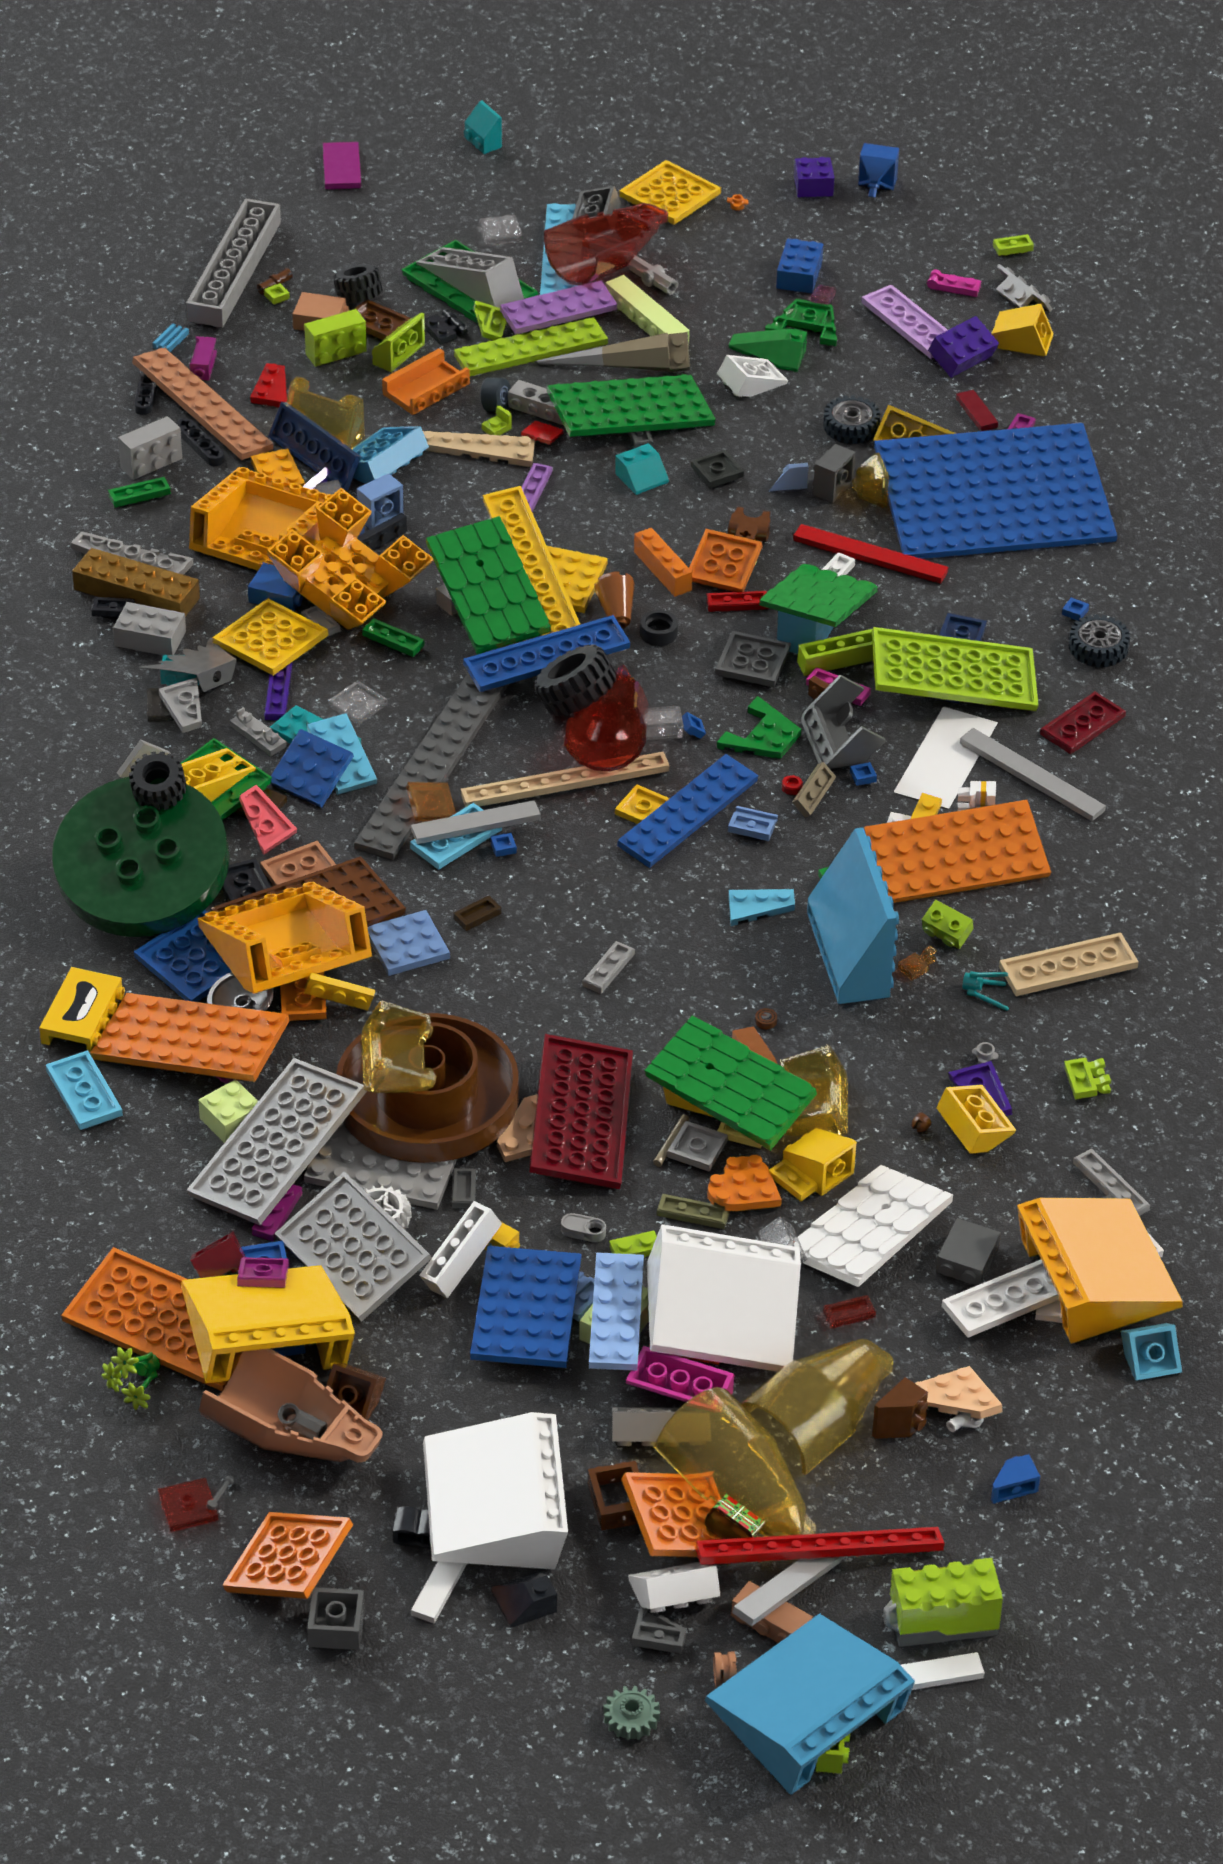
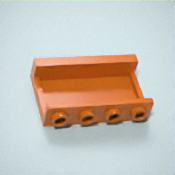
[382,348,470,415]

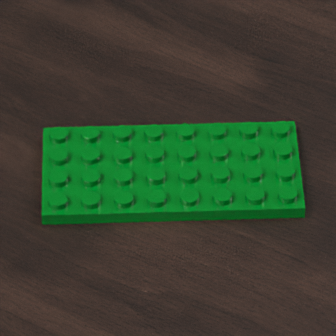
[547,374,716,437]

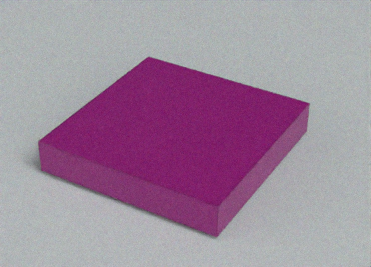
[237,1257,289,1288]

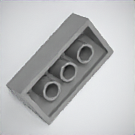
[612,1407,711,1446]

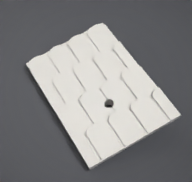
[790,1165,953,1287]

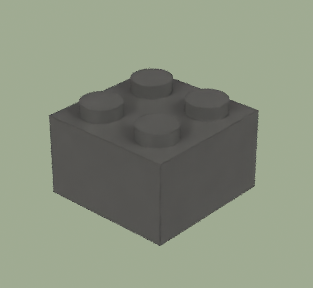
[812,444,855,503]
[308,1587,364,1650]

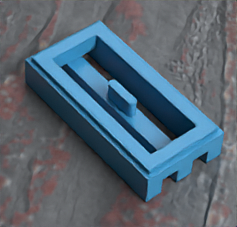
[152,323,189,352]

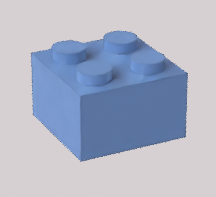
[357,473,403,530]

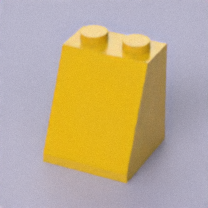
[991,304,1053,356]
[783,1128,856,1196]

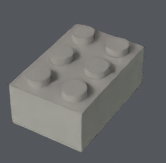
[118,416,182,480]
[113,602,186,655]

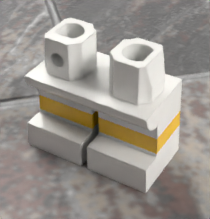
[958,781,996,811]

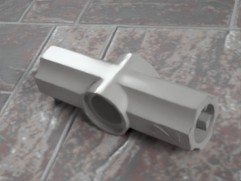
[629,256,678,295]

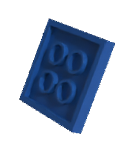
[270,729,354,808]

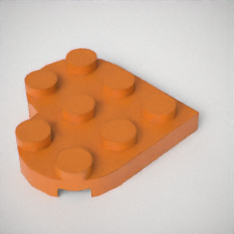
[707,1155,782,1211]

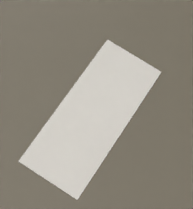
[894,707,997,809]

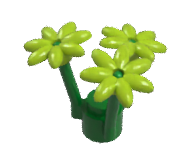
[102,1347,160,1410]

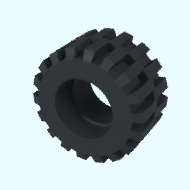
[333,264,383,303]
[129,751,186,811]

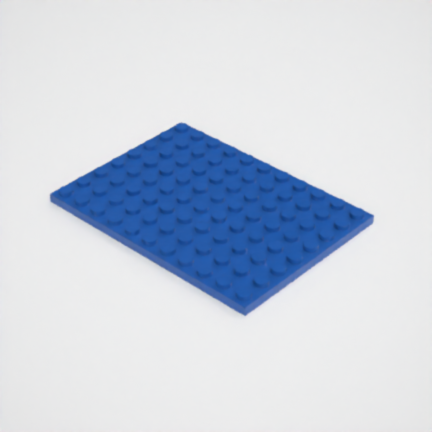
[874,423,1117,559]

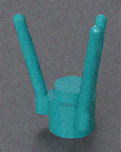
[962,971,1009,1011]

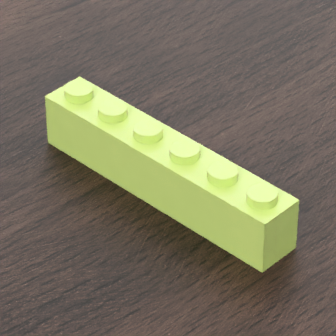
[605,275,689,343]

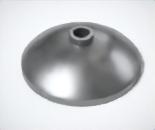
[207,972,274,1011]

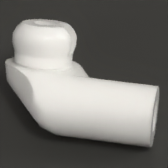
[946,1412,984,1432]

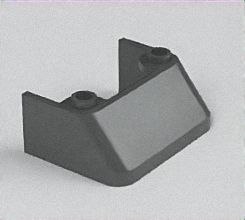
[801,675,886,769]

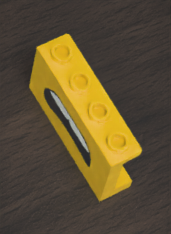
[39,967,125,1053]

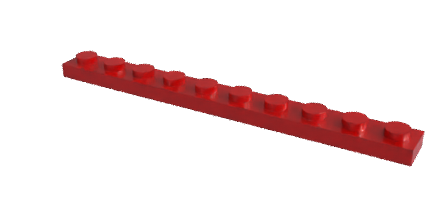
[695,1527,945,1565]

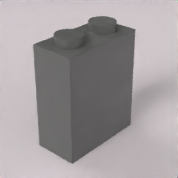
[936,1218,1001,1285]

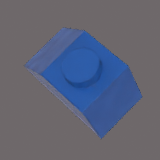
[991,1454,1040,1504]

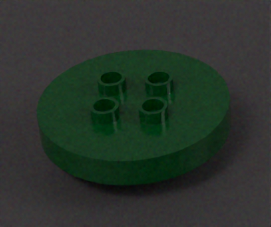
[52,777,230,937]

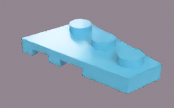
[729,889,795,926]

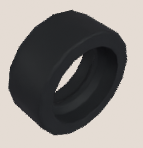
[640,610,678,646]

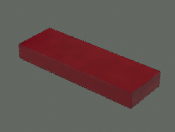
[956,389,998,432]

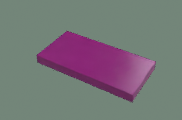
[323,142,361,189]

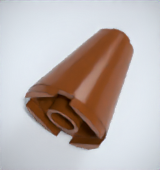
[594,572,634,629]

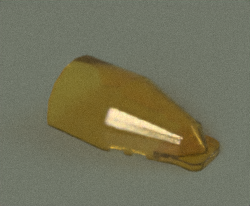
[732,1339,894,1475]
[654,1387,817,1537]

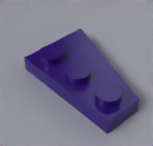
[948,1061,1012,1116]

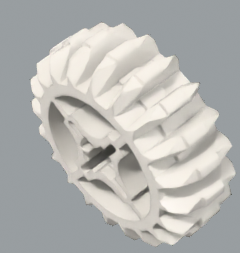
[363,1185,411,1230]

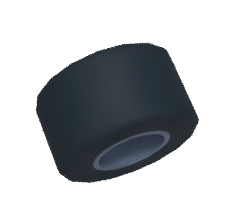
[480,377,511,412]

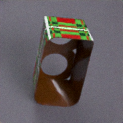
[704,1494,765,1539]

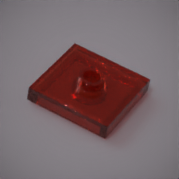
[158,1477,218,1532]

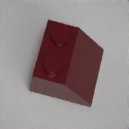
[190,1231,246,1278]

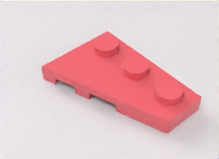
[239,785,297,855]

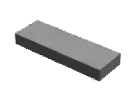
[582,941,635,994]

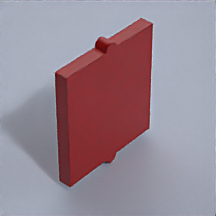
[521,420,564,445]

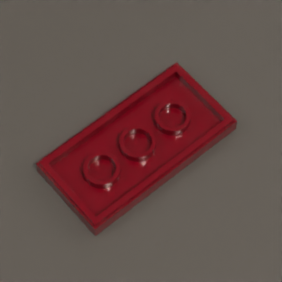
[1040,692,1126,754]

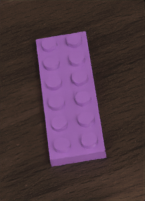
[500,280,617,335]

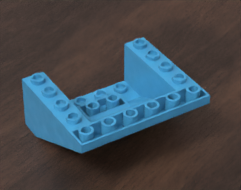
[807,828,899,1004]
[705,1613,915,1795]

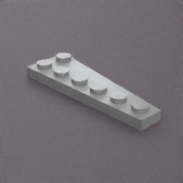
[71,532,193,575]

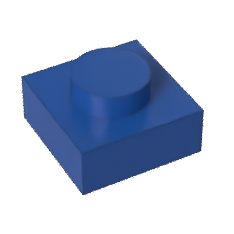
[1062,598,1089,621]
[681,712,706,739]
[850,762,877,786]
[491,833,517,857]

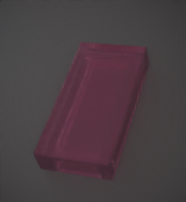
[810,285,836,305]

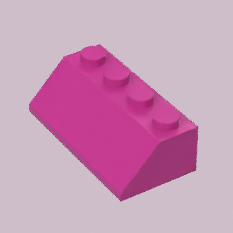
[626,1346,734,1412]

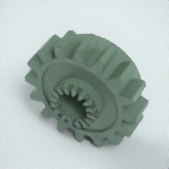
[603,1686,660,1740]

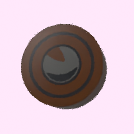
[755,1008,777,1030]

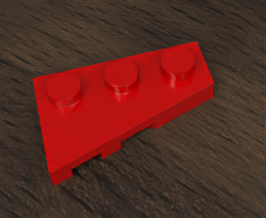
[250,363,287,407]

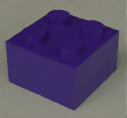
[794,157,834,197]

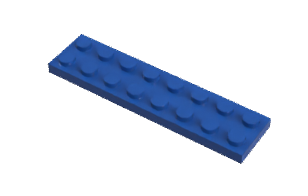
[463,615,630,692]
[617,754,758,868]

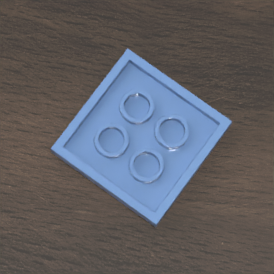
[368,910,450,976]

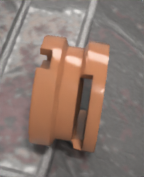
[713,1651,737,1688]

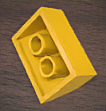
[936,1085,1016,1153]

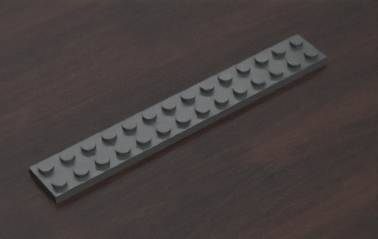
[354,673,509,860]

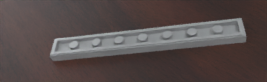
[960,728,1106,821]

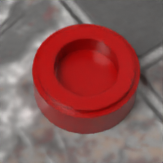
[782,775,803,795]

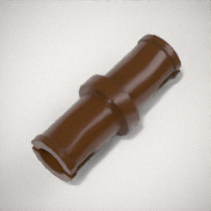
[257,268,293,295]

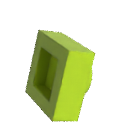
[264,284,290,305]

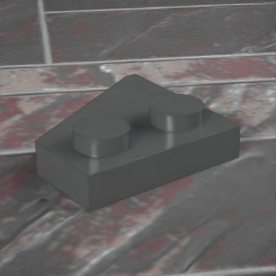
[631,1606,686,1654]

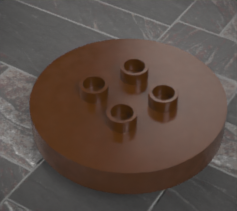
[336,1013,519,1163]

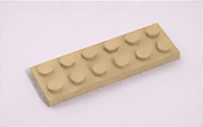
[999,933,1138,996]

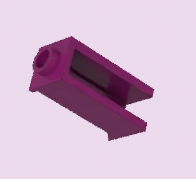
[190,336,217,380]

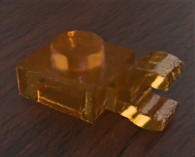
[898,946,937,980]

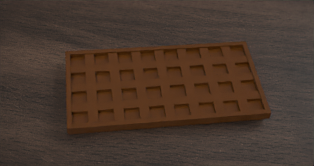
[210,856,406,927]

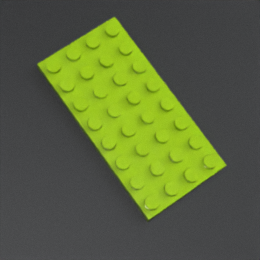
[872,627,1038,711]

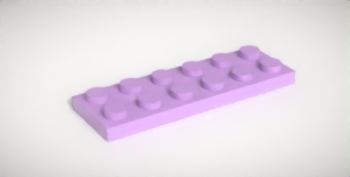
[861,285,947,359]

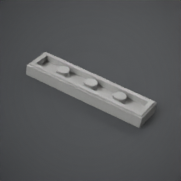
[1073,1148,1150,1216]

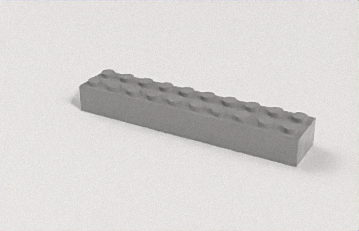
[186,199,281,327]

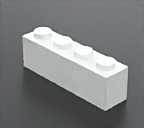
[419,1201,502,1298]

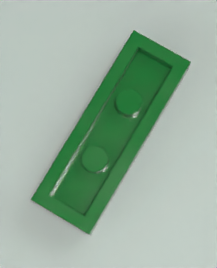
[108,477,171,508]
[362,618,425,657]

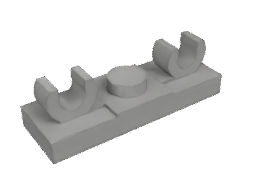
[230,707,287,756]

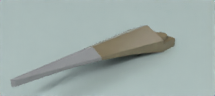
[537,332,690,372]

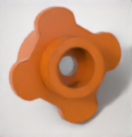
[727,194,748,211]

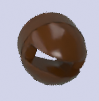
[911,1112,932,1133]

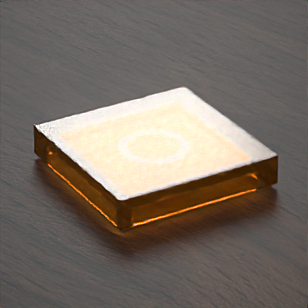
[406,782,456,821]

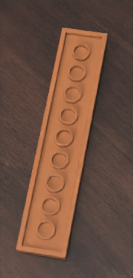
[133,348,274,460]

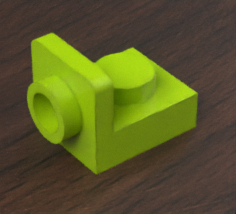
[482,406,512,435]

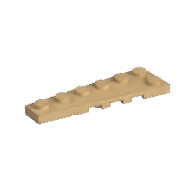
[423,431,535,467]

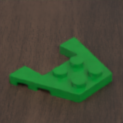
[765,299,837,347]
[717,696,801,759]

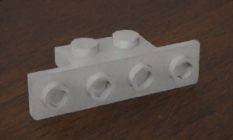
[996,264,1052,312]

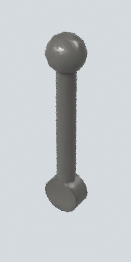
[206,1475,234,1510]

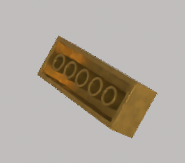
[72,548,200,617]

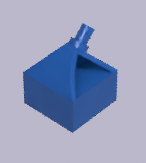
[858,143,899,198]

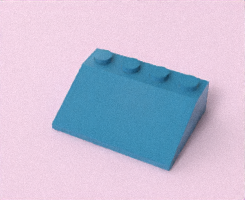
[352,426,429,483]

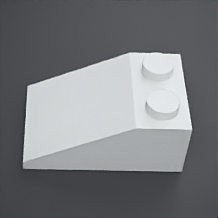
[717,355,788,397]

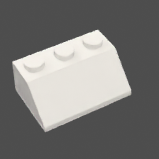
[628,1562,720,1613]

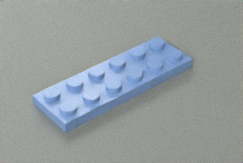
[589,1253,644,1371]

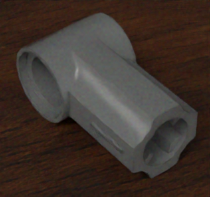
[278,1403,328,1440]

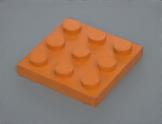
[689,529,763,592]

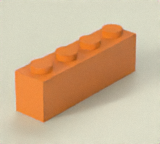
[634,528,692,597]

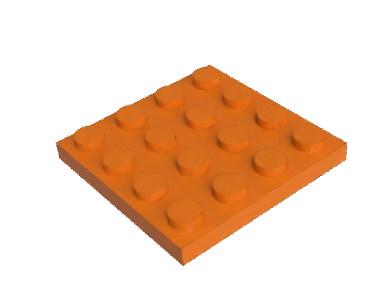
[622,1472,727,1557]
[223,1512,353,1599]

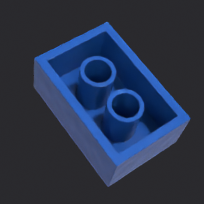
[776,239,823,293]

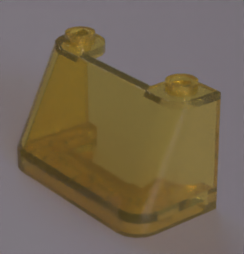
[286,376,364,449]
[361,1000,436,1093]
[780,1045,848,1136]

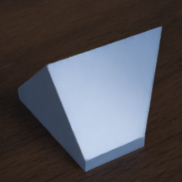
[769,463,808,491]

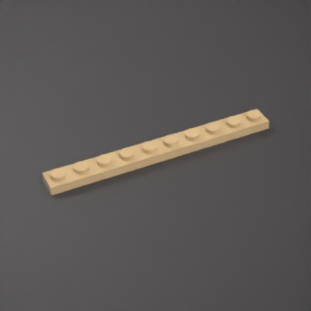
[461,752,669,807]

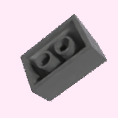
[571,185,621,236]

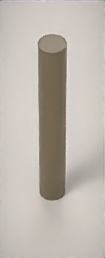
[653,1115,690,1167]

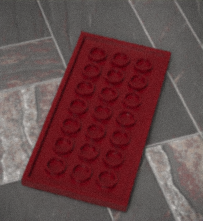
[529,1034,633,1189]

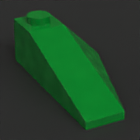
[729,329,807,372]

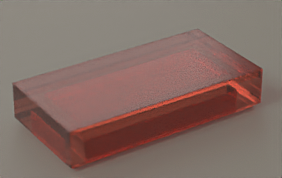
[823,1295,876,1329]

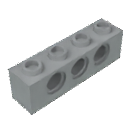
[508,380,563,425]

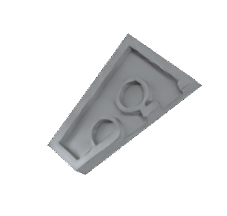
[159,678,202,733]

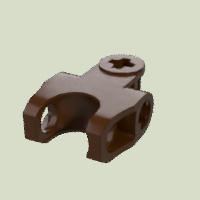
[728,507,770,542]

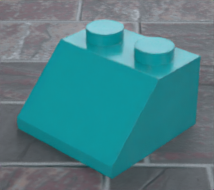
[463,101,502,154]
[615,443,669,495]

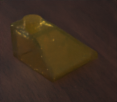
[852,452,889,508]

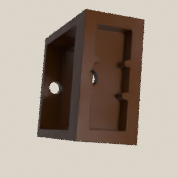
[588,1461,639,1530]

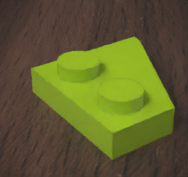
[474,301,507,340]

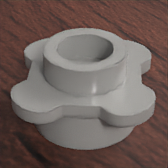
[972,1042,999,1064]

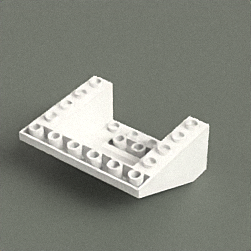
[647,1224,801,1374]
[423,1412,568,1569]

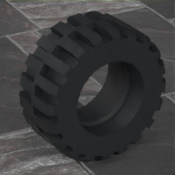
[534,644,616,717]

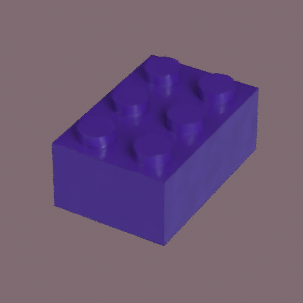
[928,316,999,378]

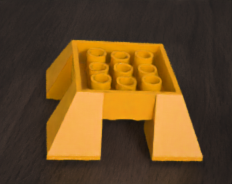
[266,488,434,630]

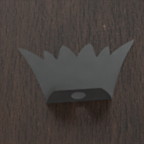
[138,637,236,692]

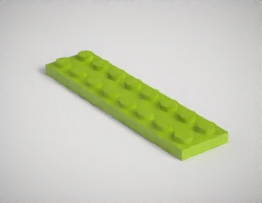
[454,317,608,376]

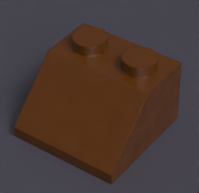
[327,1363,386,1421]
[872,1377,928,1439]

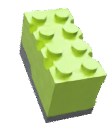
[883,1558,1003,1647]

